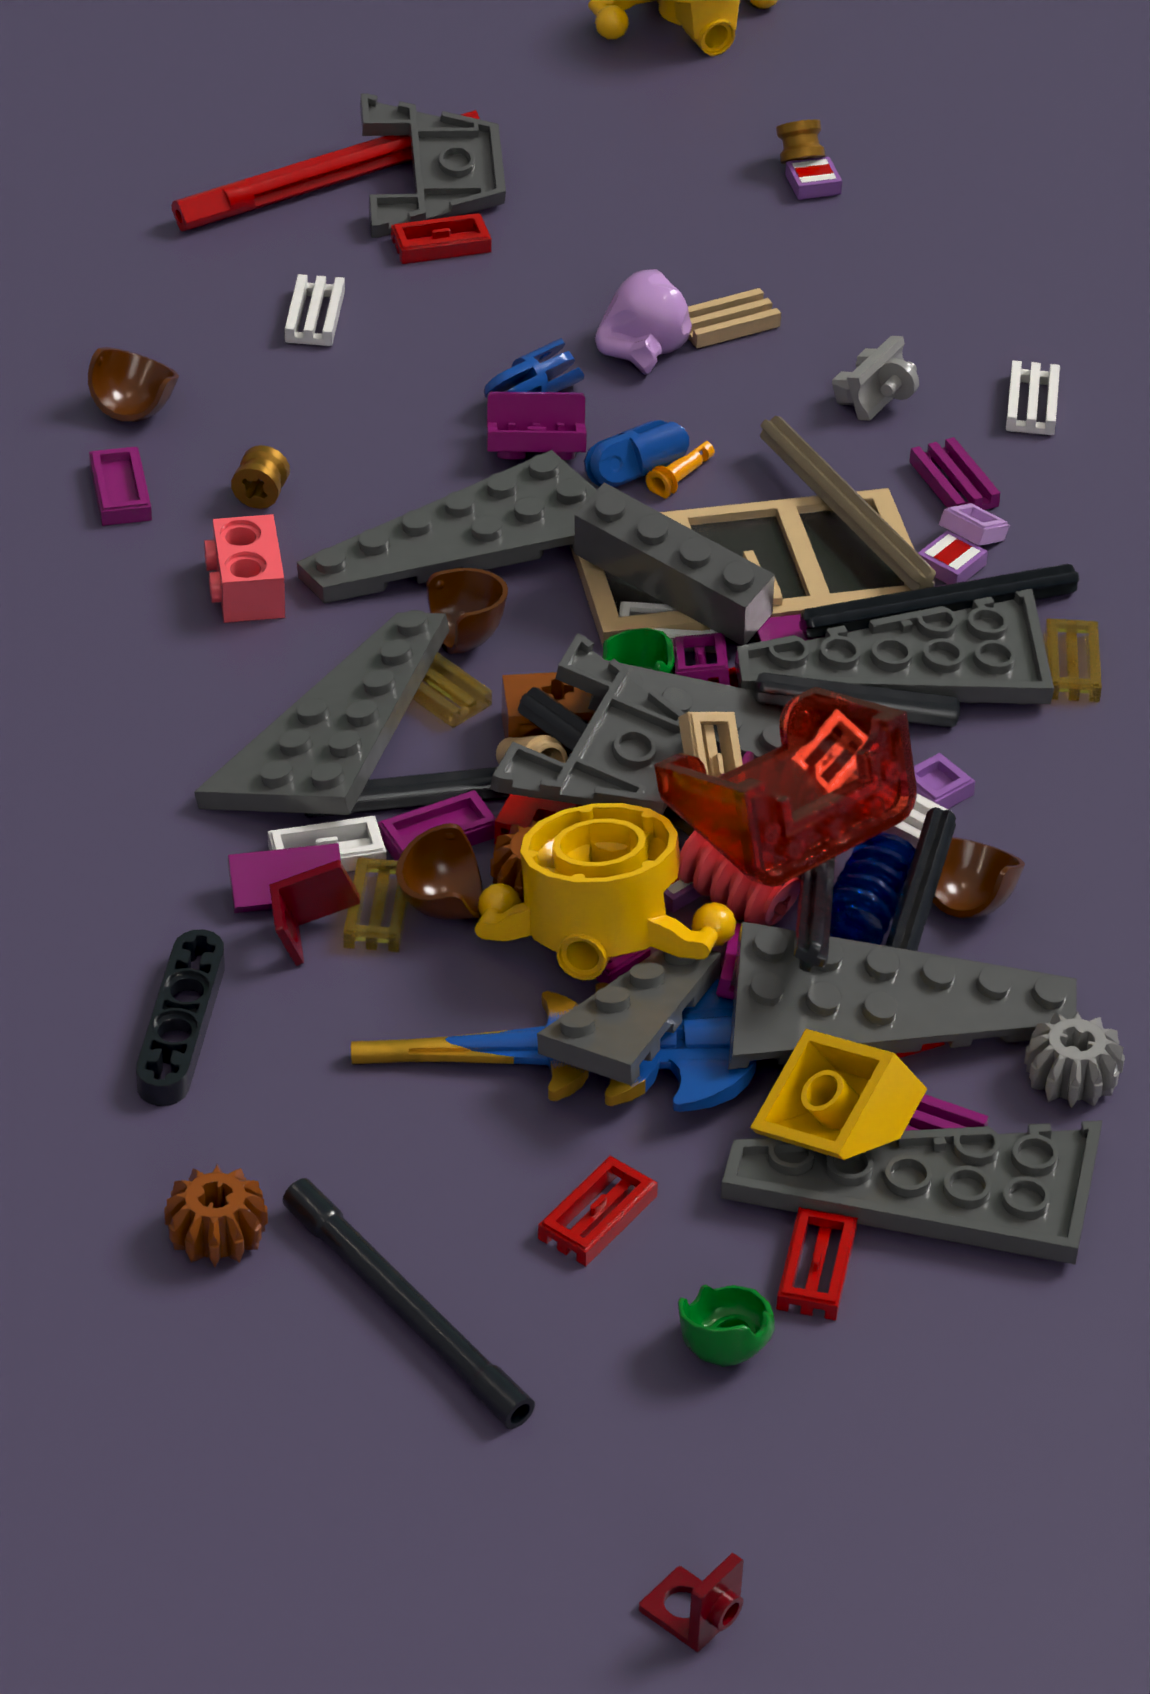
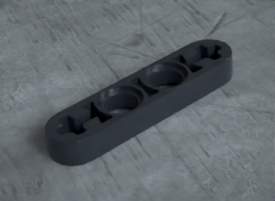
[136,929,225,1106]

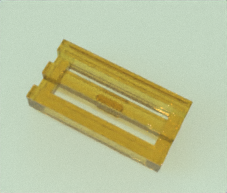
[1045,619,1102,702]
[413,652,492,728]
[343,858,408,952]

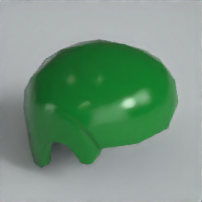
[602,628,675,674]
[678,1285,775,1367]

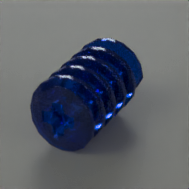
[830,832,915,945]

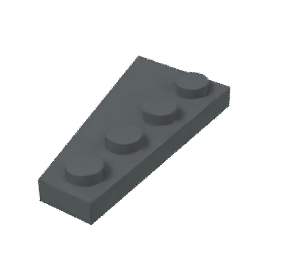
[588,660,809,776]
[537,950,721,1086]

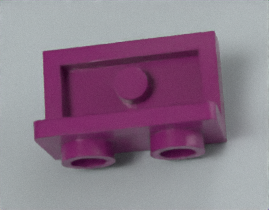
[487,392,587,460]

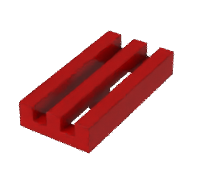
[391,213,492,264]
[538,1156,658,1267]
[776,1207,858,1320]

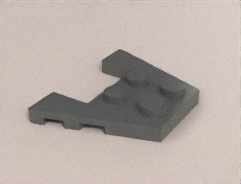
[360,93,506,238]
[490,633,686,815]

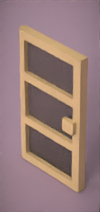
[570,488,914,647]

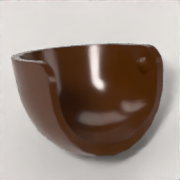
[88,347,179,422]
[427,568,508,654]
[396,823,483,920]
[933,837,1025,919]

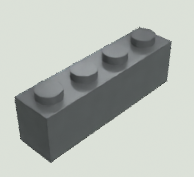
[574,482,775,645]

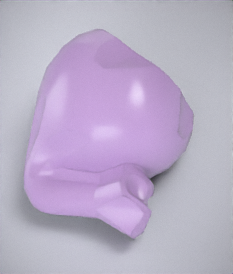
[595,269,692,375]

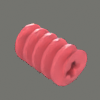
[678,819,800,926]

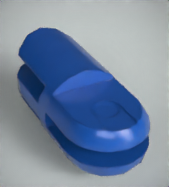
[484,338,584,398]
[584,420,689,487]

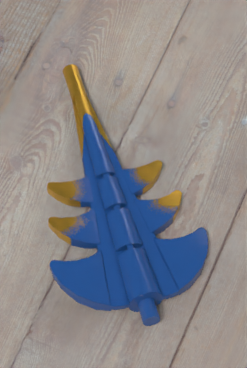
[351,979,757,1112]

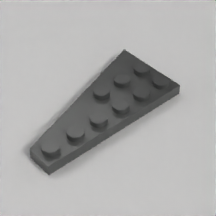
[728,922,1077,1070]

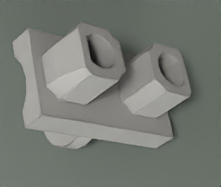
[832,336,919,421]

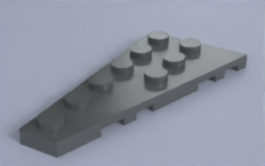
[296,450,597,603]
[735,588,1054,705]
[194,610,450,815]
[721,1120,1102,1265]

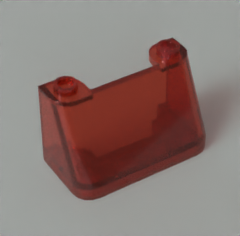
[654,687,917,887]

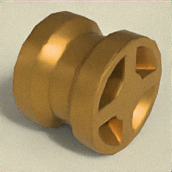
[776,119,825,164]
[231,445,290,509]

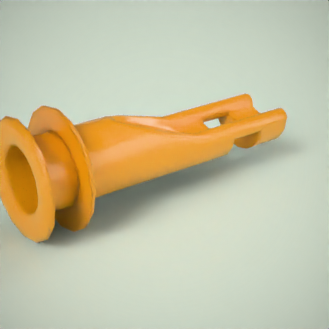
[645,441,715,499]

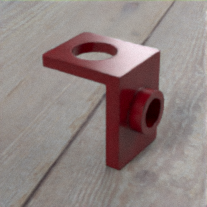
[269,860,360,966]
[639,1553,744,1653]

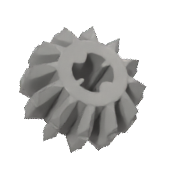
[1024,1011,1125,1108]

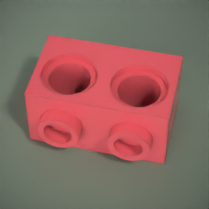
[204,514,286,623]

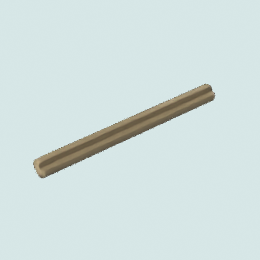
[760,416,936,590]

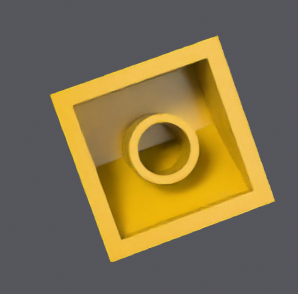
[750,1029,927,1160]

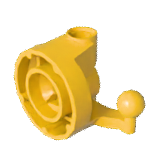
[588,0,778,56]
[475,803,736,980]

